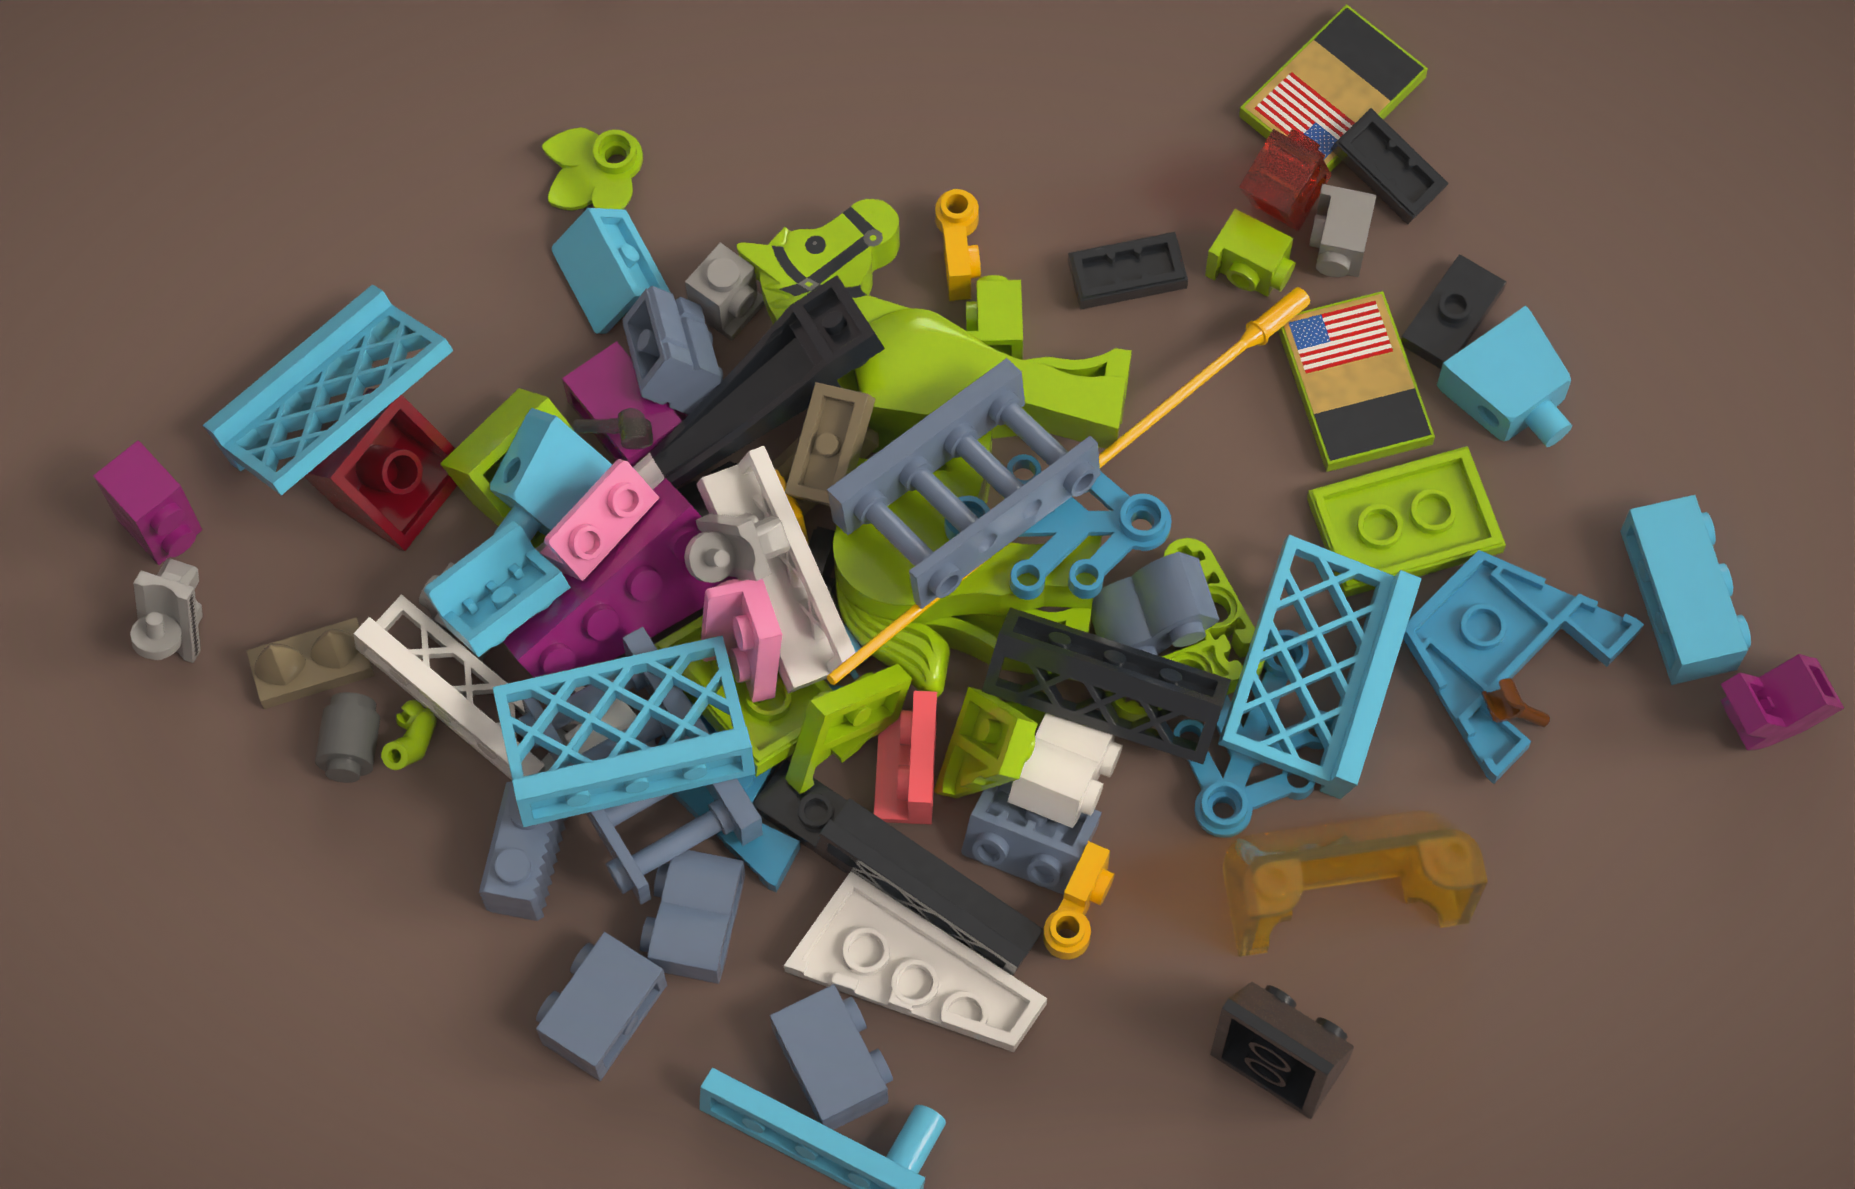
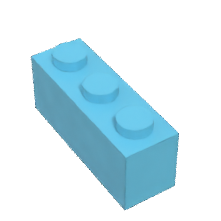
[1620,495,1751,685]

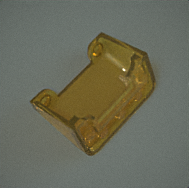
[1223,810,1488,957]

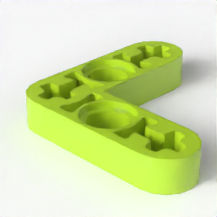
[1111,538,1266,722]

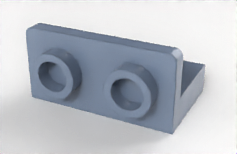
[961,781,1102,895]

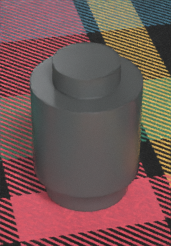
[315,692,381,783]

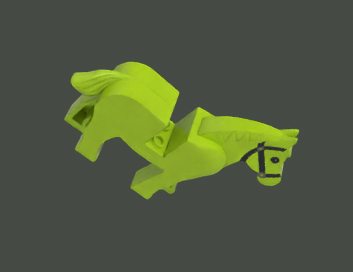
[737,199,1132,698]

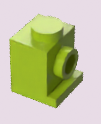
[1205,209,1296,297]
[966,275,1023,360]

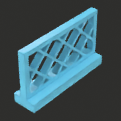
[203,284,453,495]
[1218,535,1422,799]
[493,635,756,827]

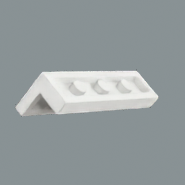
[696,446,855,693]
[354,594,567,780]

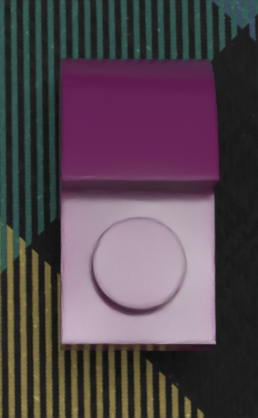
[1720,654,1844,750]

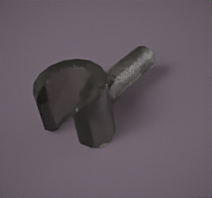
[573,408,653,450]

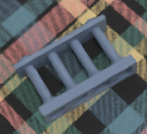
[827,358,1100,609]
[518,627,763,905]

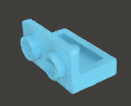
[424,522,571,657]

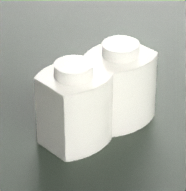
[1008,713,1123,828]

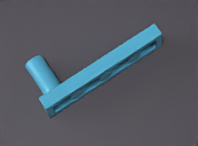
[699,1067,946,1189]

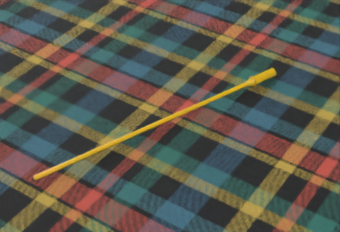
[827,287,1310,685]

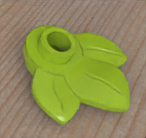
[542,127,643,211]

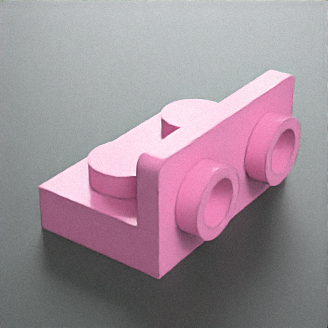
[540,459,660,581]
[701,579,782,703]

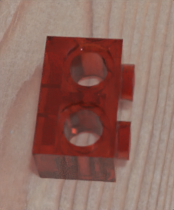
[1239,129,1332,232]

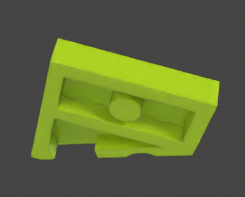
[785,664,912,794]
[934,687,1038,798]

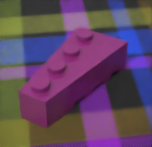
[503,478,738,694]

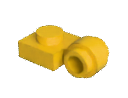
[935,189,981,301]
[1043,841,1115,960]

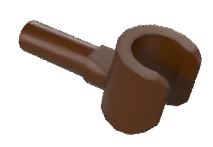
[1481,678,1550,727]

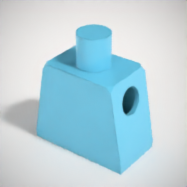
[1437,306,1573,447]
[490,408,612,541]

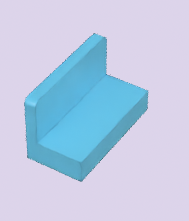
[552,208,671,334]

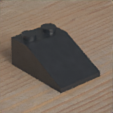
[1210,982,1354,1119]

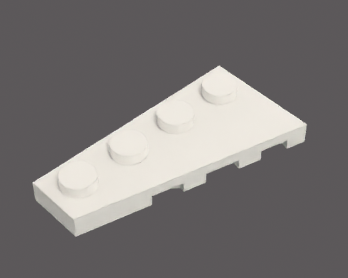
[784,871,1047,1052]

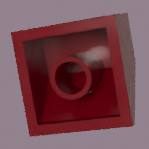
[304,388,458,551]

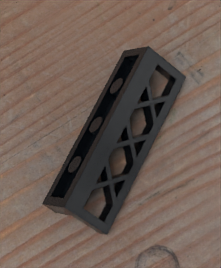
[982,607,1231,764]
[815,798,1044,976]

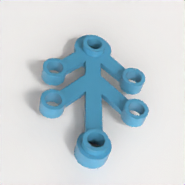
[944,454,1172,600]
[1173,630,1334,838]

